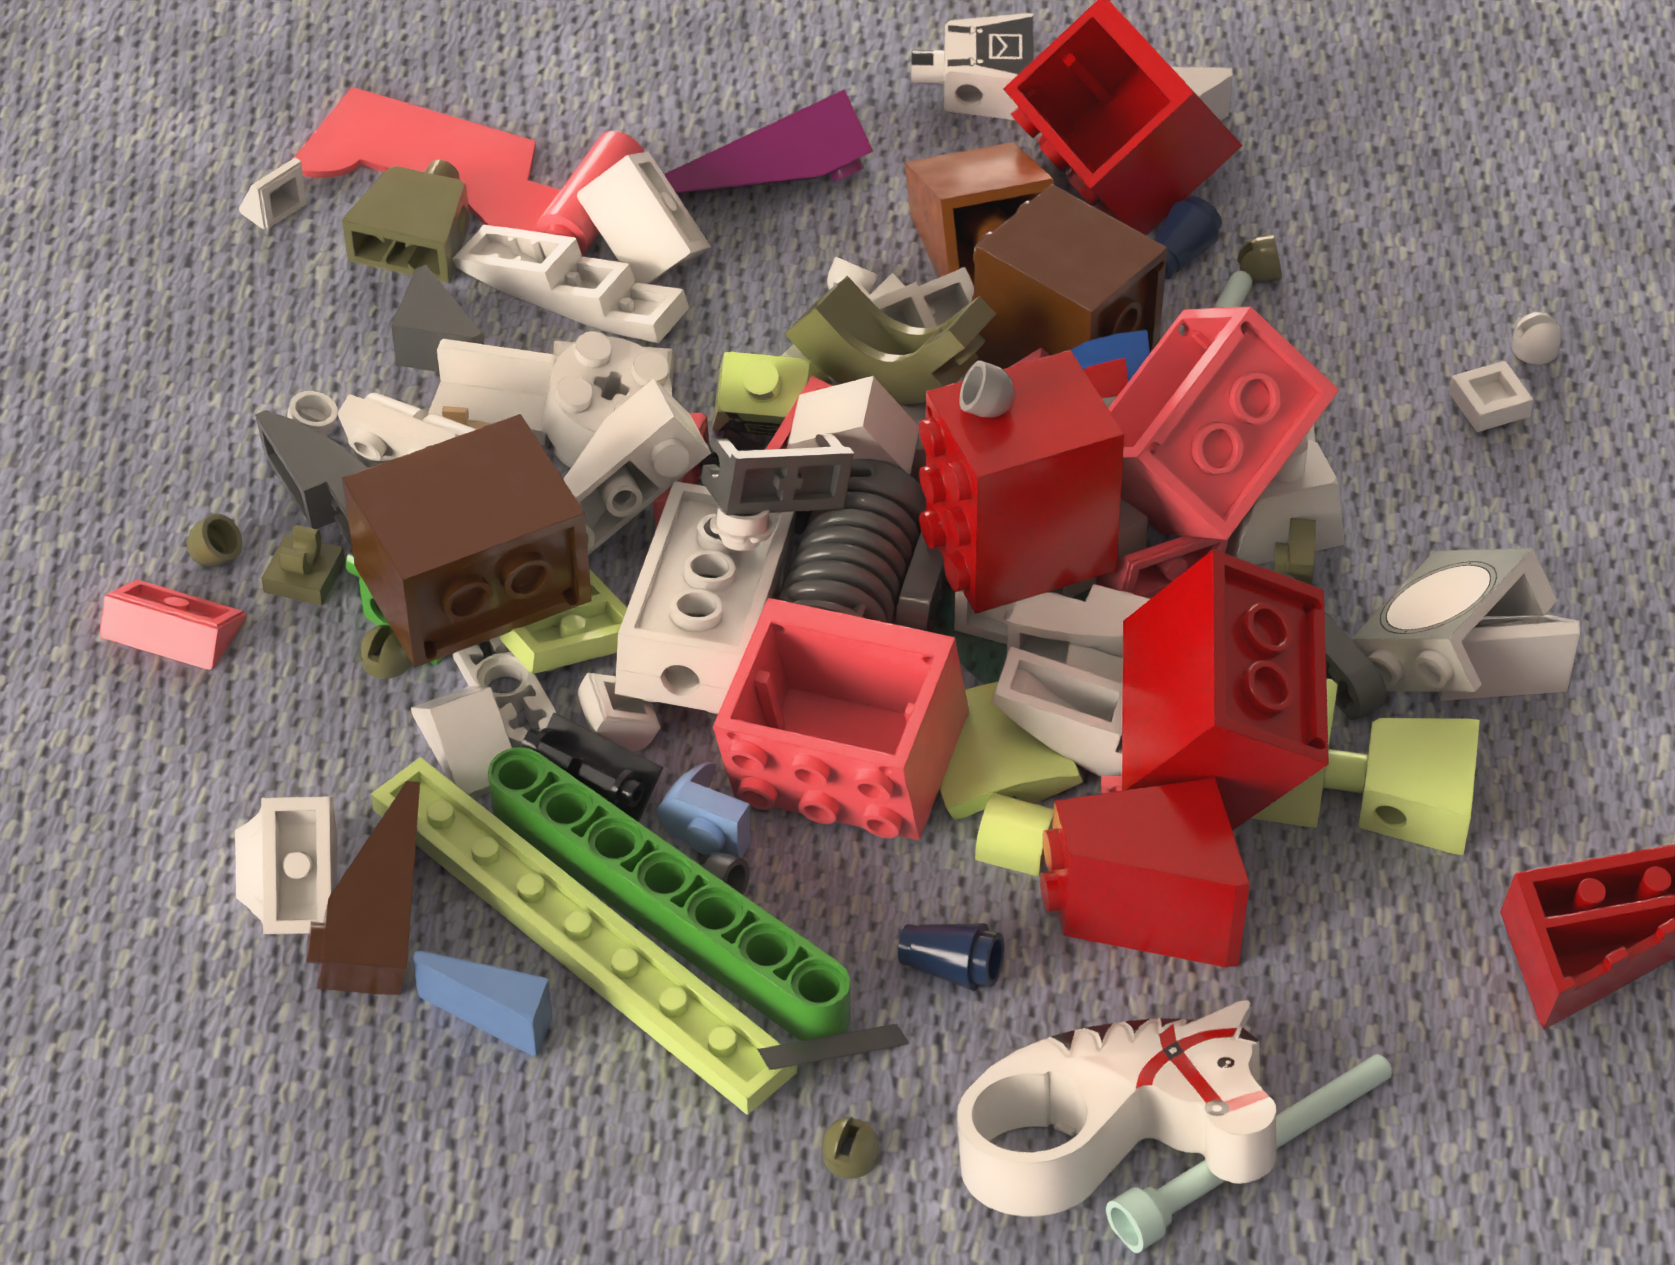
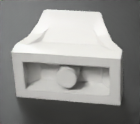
[235,796,337,934]

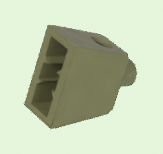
[342,159,470,283]

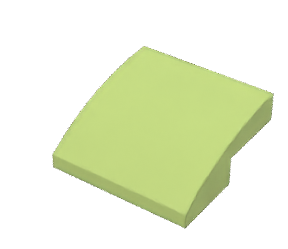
[940,682,1083,820]

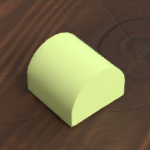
[975,793,1054,877]

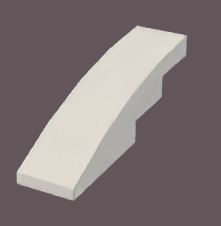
[453,225,689,343]

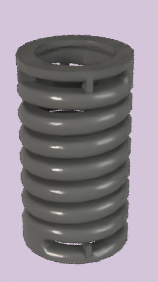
[777,459,926,623]

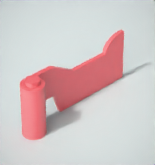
[294,87,645,257]

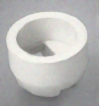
[827,257,878,293]
[1511,312,1561,364]
[287,391,338,437]

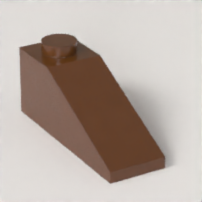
[306,781,420,995]

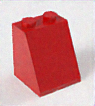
[1040,777,1250,967]

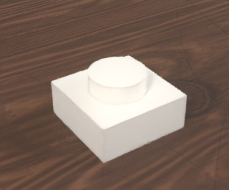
[1449,361,1534,432]

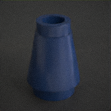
[1154,196,1222,280]
[898,923,1004,991]

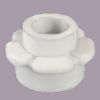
[710,505,773,551]

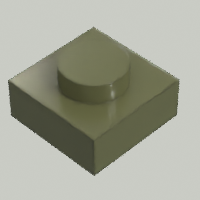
[1273,518,1316,585]

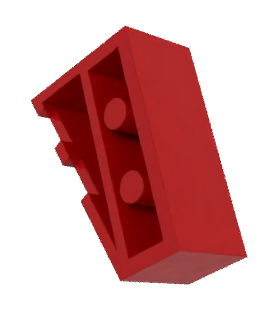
[1500,844,1675,1030]

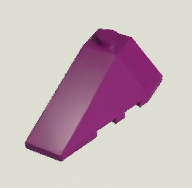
[664,89,873,194]

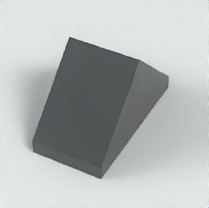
[391,265,484,372]

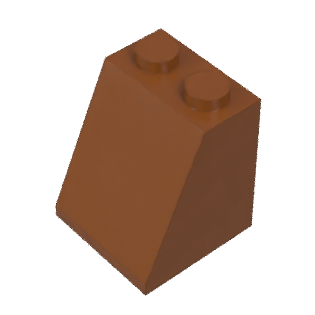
[904,142,1054,285]

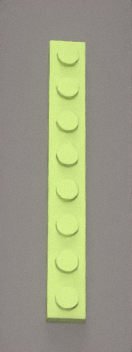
[371,757,797,1115]

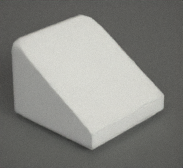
[239,157,307,229]

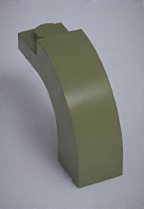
[784,275,996,404]

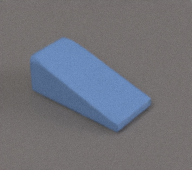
[412,950,553,1057]

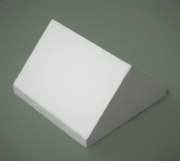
[1438,615,1580,701]

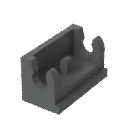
[701,434,854,515]

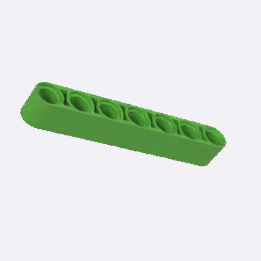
[488,747,851,1041]

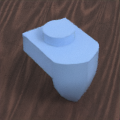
[655,762,751,858]

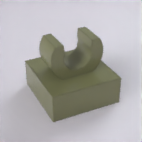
[261,525,345,605]

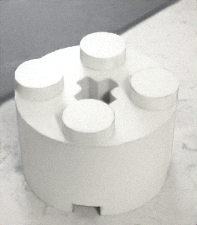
[542,331,672,468]

